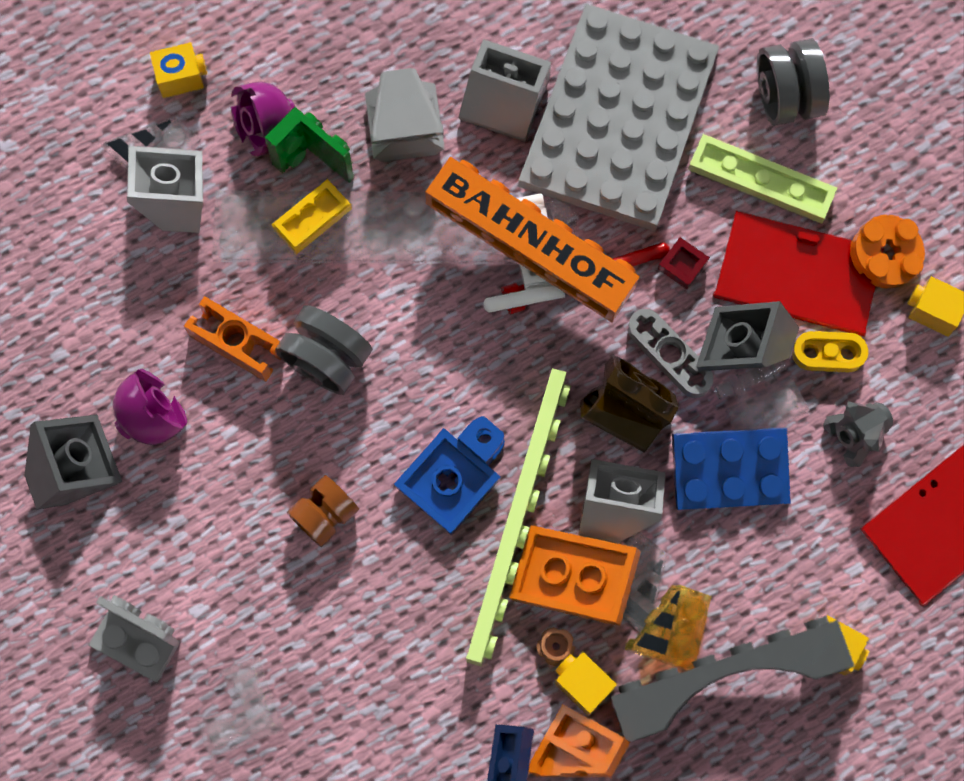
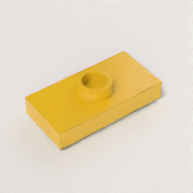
[271,179,352,255]

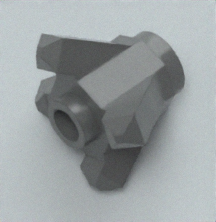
[823,401,893,467]

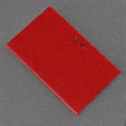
[713,211,884,337]
[860,444,964,607]

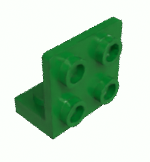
[265,107,354,183]

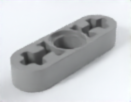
[628,309,714,398]

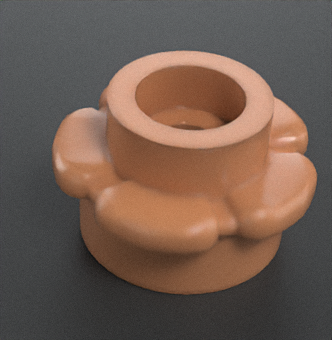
[537,627,575,666]

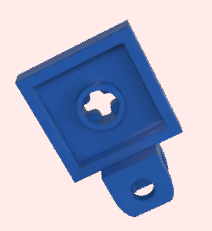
[394,416,505,535]

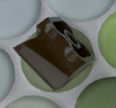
[580,354,679,453]

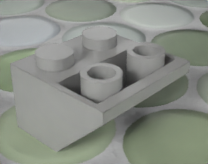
[458,39,551,142]

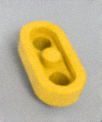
[792,331,869,372]

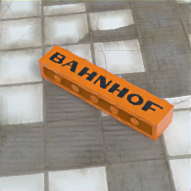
[425,156,640,322]

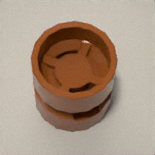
[287,475,359,548]

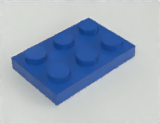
[672,427,791,510]

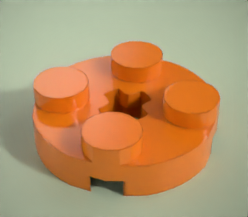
[850,215,925,289]

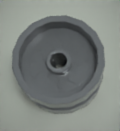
[756,38,830,126]
[275,305,373,395]

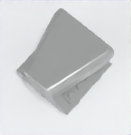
[365,68,445,162]

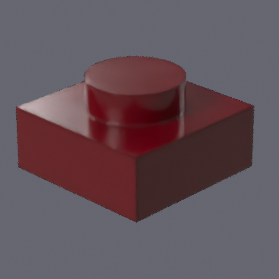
[658,237,710,289]

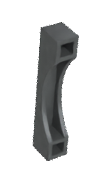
[611,616,855,742]

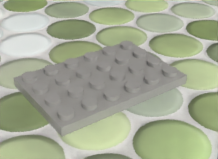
[518,4,719,232]

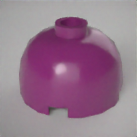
[231,82,295,156]
[113,369,187,445]

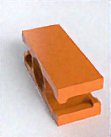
[184,296,281,382]

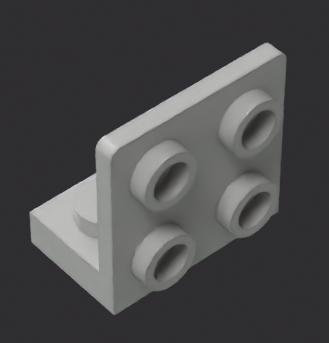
[89,595,180,683]

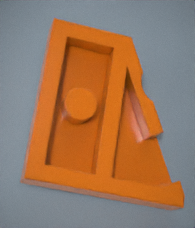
[528,704,631,778]

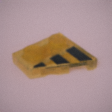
[624,585,711,671]

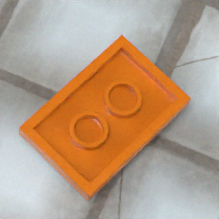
[509,525,641,626]

